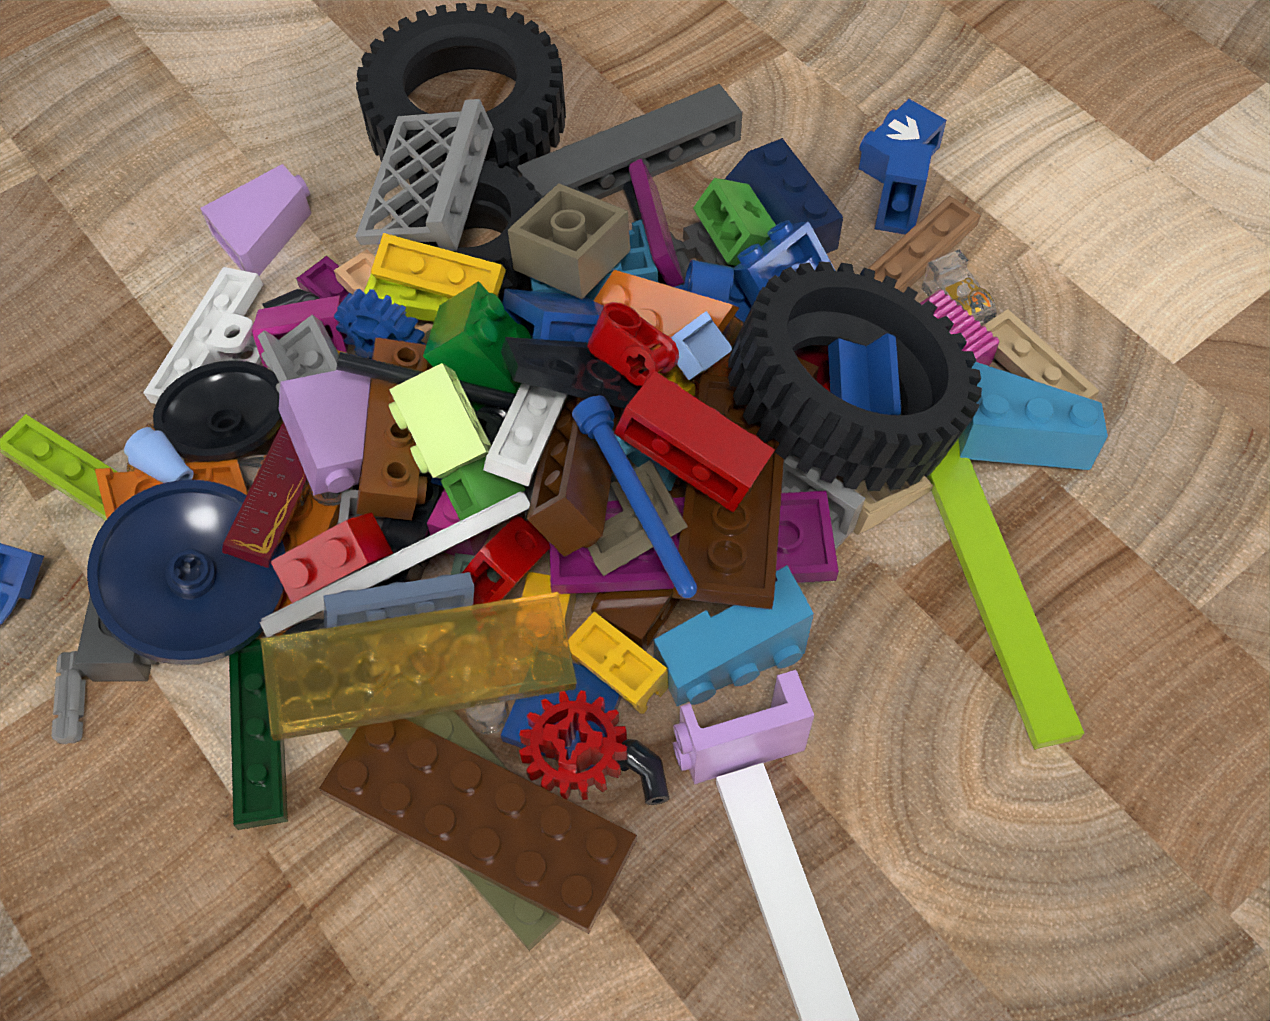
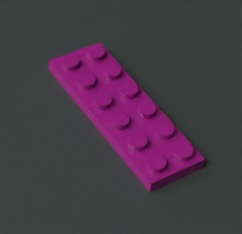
[550,491,839,594]

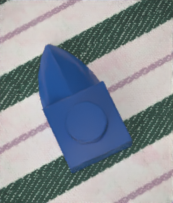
[0,543,44,625]

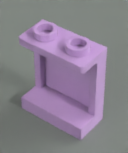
[673,670,814,784]

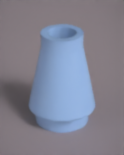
[124,427,194,483]

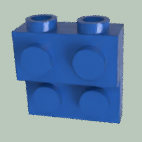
[733,220,836,305]

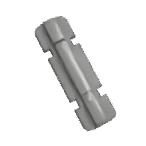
[51,651,86,744]

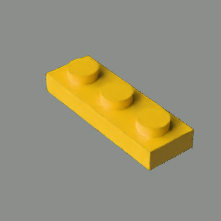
[370,233,506,298]

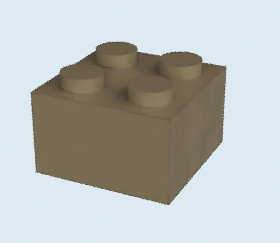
[508,183,630,299]

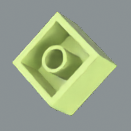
[389,363,492,478]

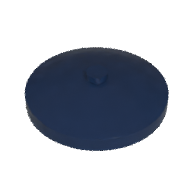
[87,480,285,665]

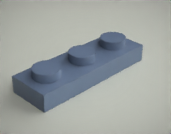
[323,572,474,641]

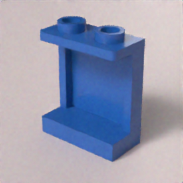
[503,289,604,342]

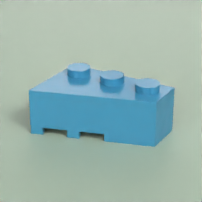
[654,565,814,706]

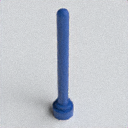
[572,395,697,598]

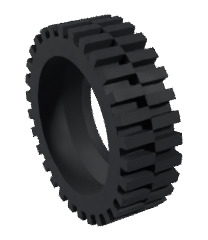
[356,3,566,184]
[728,261,982,491]

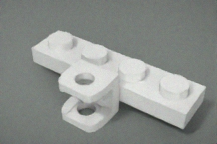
[143,267,263,404]

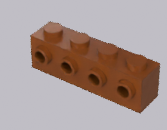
[356,337,433,520]

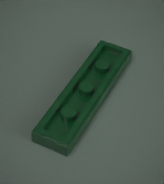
[229,636,288,830]

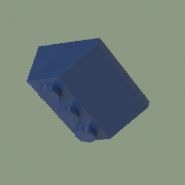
[724,138,843,254]

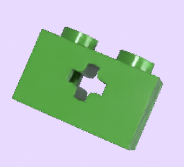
[693,178,776,266]

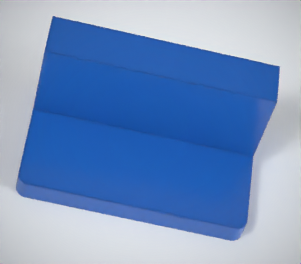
[828,333,901,415]

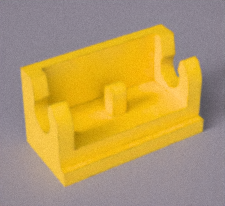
[562,612,668,714]

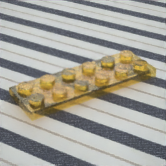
[261,592,577,741]

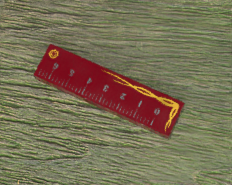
[222,421,308,568]

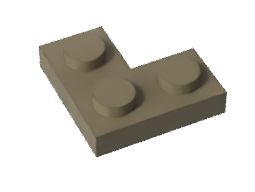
[588,460,688,576]

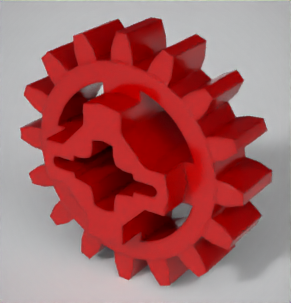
[519,690,628,800]

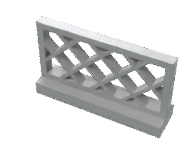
[355,99,493,251]

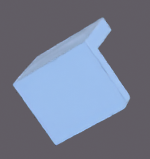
[671,311,732,381]

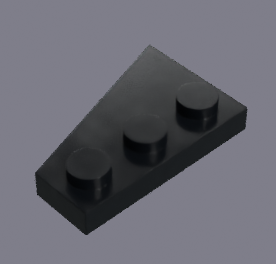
[501,337,644,409]

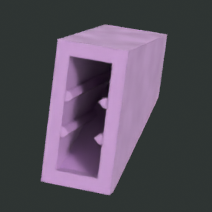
[200,164,311,276]
[278,370,370,495]

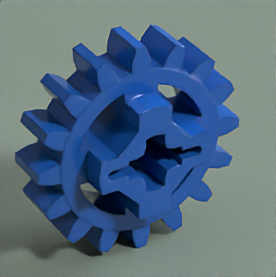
[334,289,426,359]

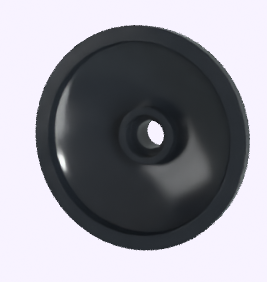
[153,360,283,462]

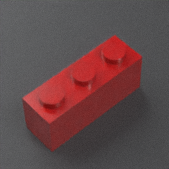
[614,371,775,513]

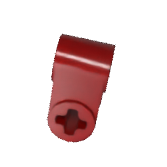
[588,302,679,386]

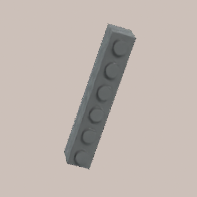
[517,84,743,199]

